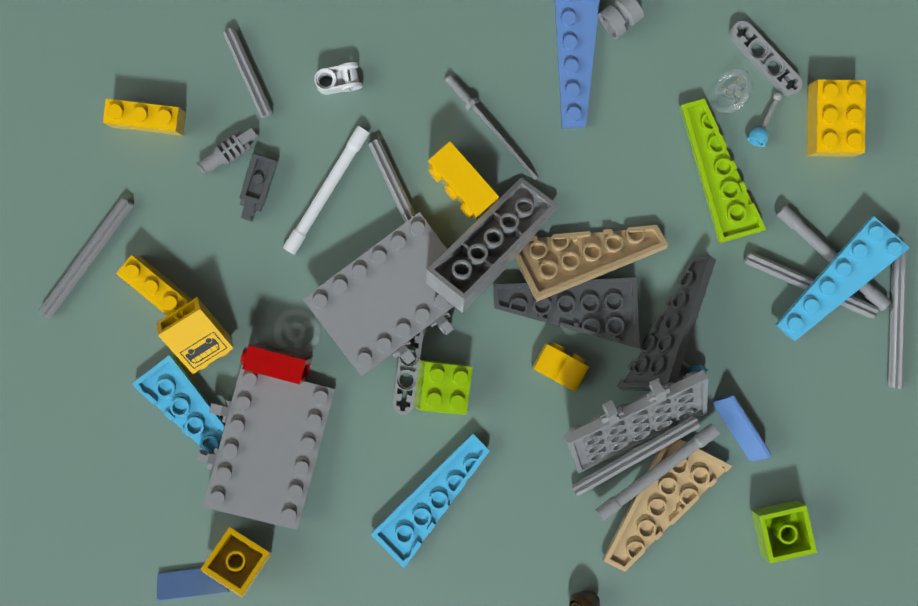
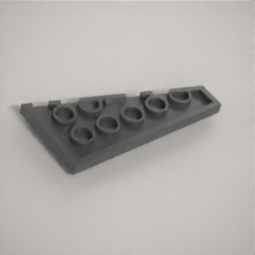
[617,255,716,391]
[493,277,640,349]

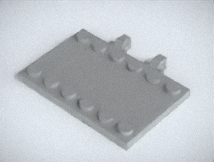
[303,212,454,376]
[196,365,335,530]
[564,370,708,474]

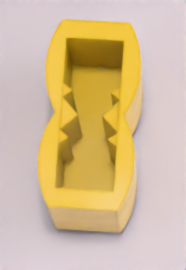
[532,342,589,392]

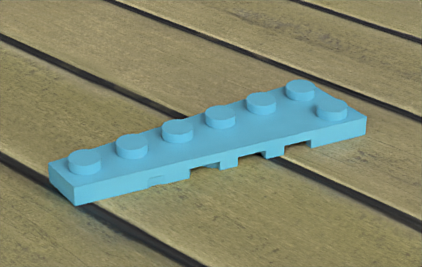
[775,216,910,341]
[132,354,225,453]
[371,433,490,568]

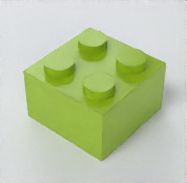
[414,359,473,415]
[751,500,817,563]

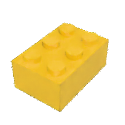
[807,79,866,157]
[428,141,499,220]

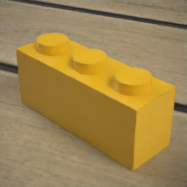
[103,99,186,136]
[116,255,193,316]

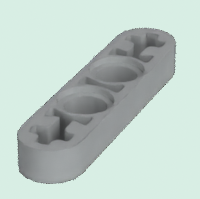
[729,21,803,97]
[393,330,424,415]

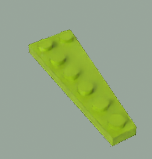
[680,98,766,244]

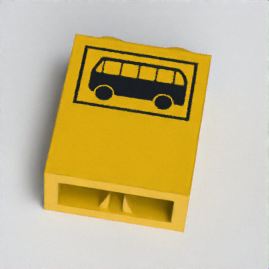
[156,297,234,374]

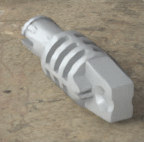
[196,127,258,176]

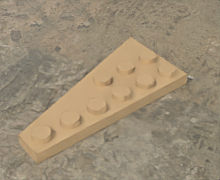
[515,225,668,302]
[602,439,732,572]

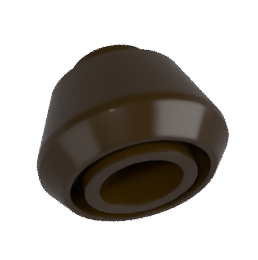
[569,590,600,606]

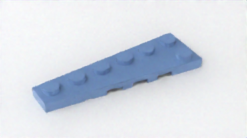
[554,0,600,129]

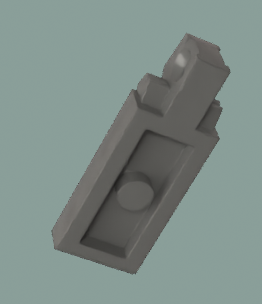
[240,153,279,222]

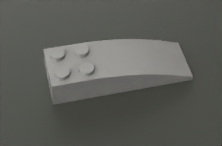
[426,177,558,313]

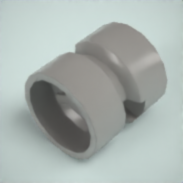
[598,0,644,39]

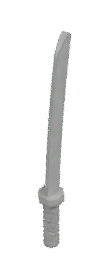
[445,75,537,180]

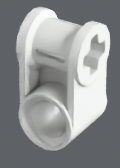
[315,62,363,95]

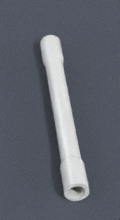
[282,126,370,255]

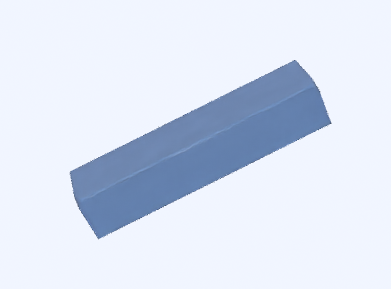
[713,393,771,461]
[157,568,230,601]

